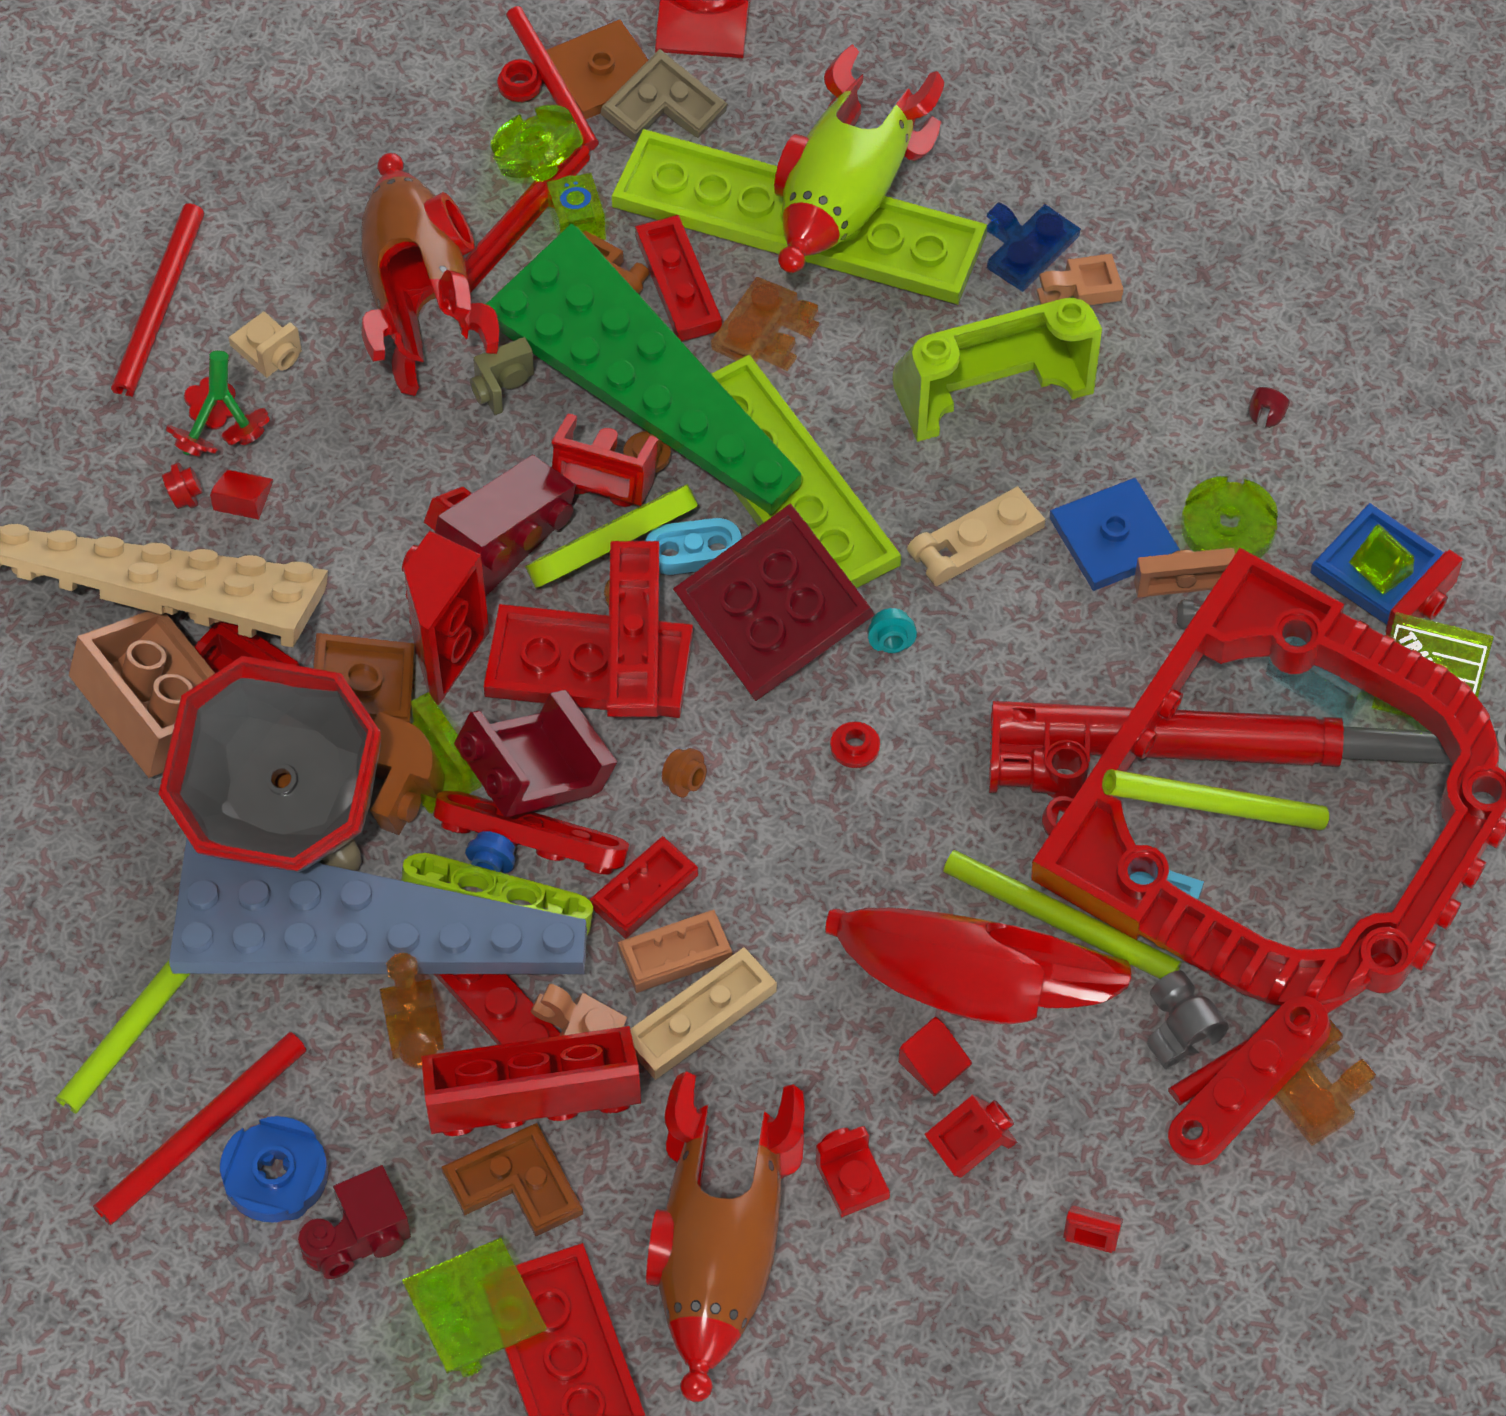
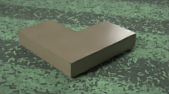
[601,49,728,142]

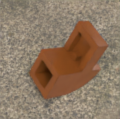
[370,712,444,835]

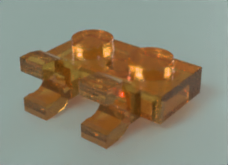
[711,277,819,371]
[1273,1020,1376,1146]

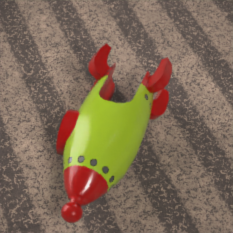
[774,44,945,273]

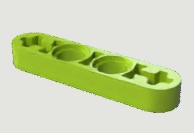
[525,484,698,588]
[401,853,593,935]

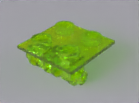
[402,1237,547,1377]

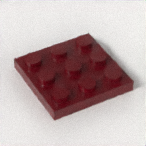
[673,503,875,701]

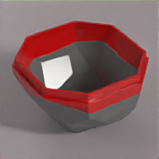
[158,656,381,872]

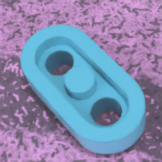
[646,518,742,575]

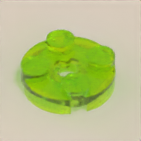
[491,105,584,182]
[1181,476,1278,558]

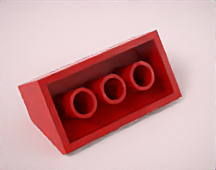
[421,1026,641,1136]

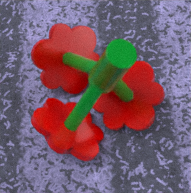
[165,350,270,457]

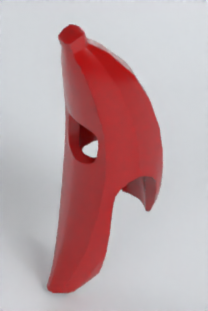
[825,907,1132,1025]

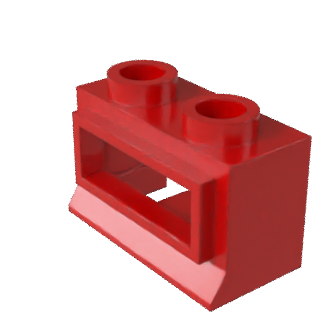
[551,413,658,507]

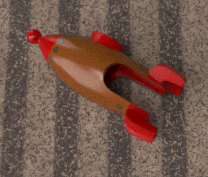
[361,153,499,396]
[646,1071,805,1402]

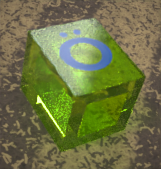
[547,173,606,240]

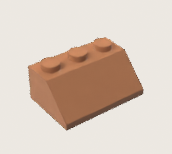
[69,611,215,778]

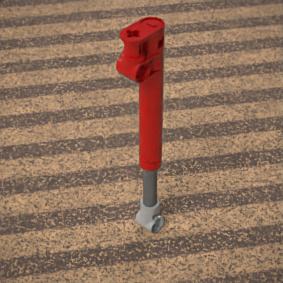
[989,701,1506,799]

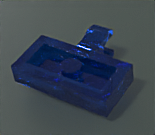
[986,202,1081,292]

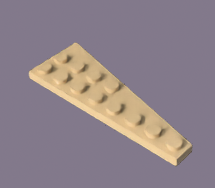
[0,524,328,647]

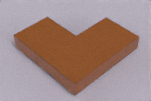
[441,1123,583,1237]

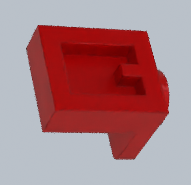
[924,1094,1018,1178]
[815,1126,890,1217]

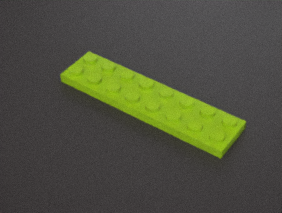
[612,129,987,305]

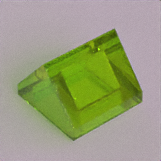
[1349,525,1414,594]

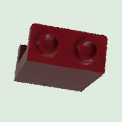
[454,690,617,818]

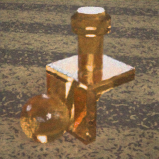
[380,953,444,1068]

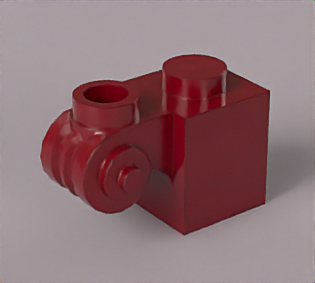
[298,1165,411,1279]

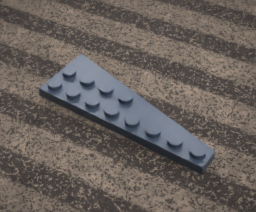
[169,838,587,974]

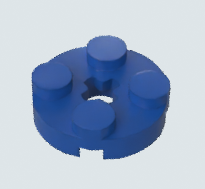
[220,1116,328,1222]

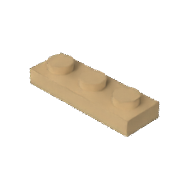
[630,947,777,1080]

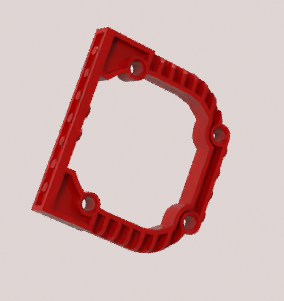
[1031,548,1506,1006]

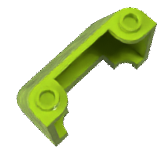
[892,298,1102,442]

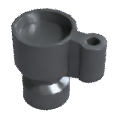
[1147,970,1229,1069]

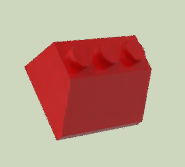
[402,530,489,705]

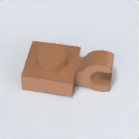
[1036,253,1124,305]
[531,984,627,1036]

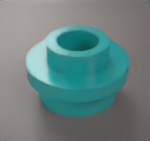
[867,608,917,653]

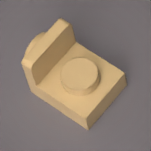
[229,311,302,378]

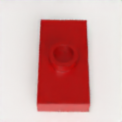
[1385,549,1463,644]
[590,836,698,939]

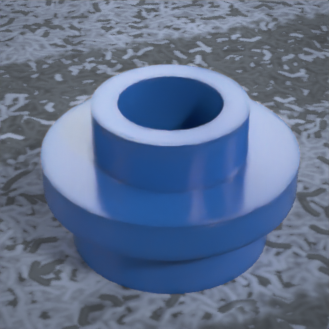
[465,831,516,873]

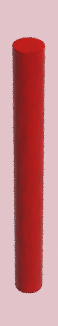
[506,6,599,151]

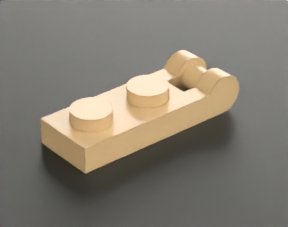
[907,486,1045,586]

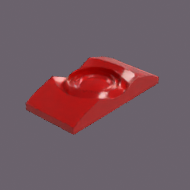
[655,0,750,58]

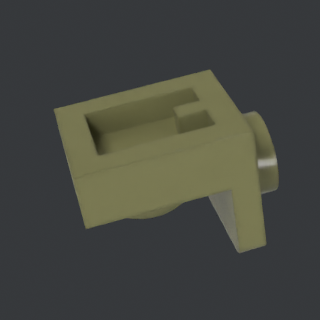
[470,337,534,415]

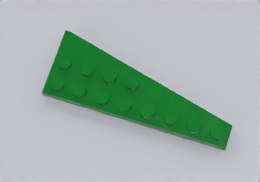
[486,224,801,515]

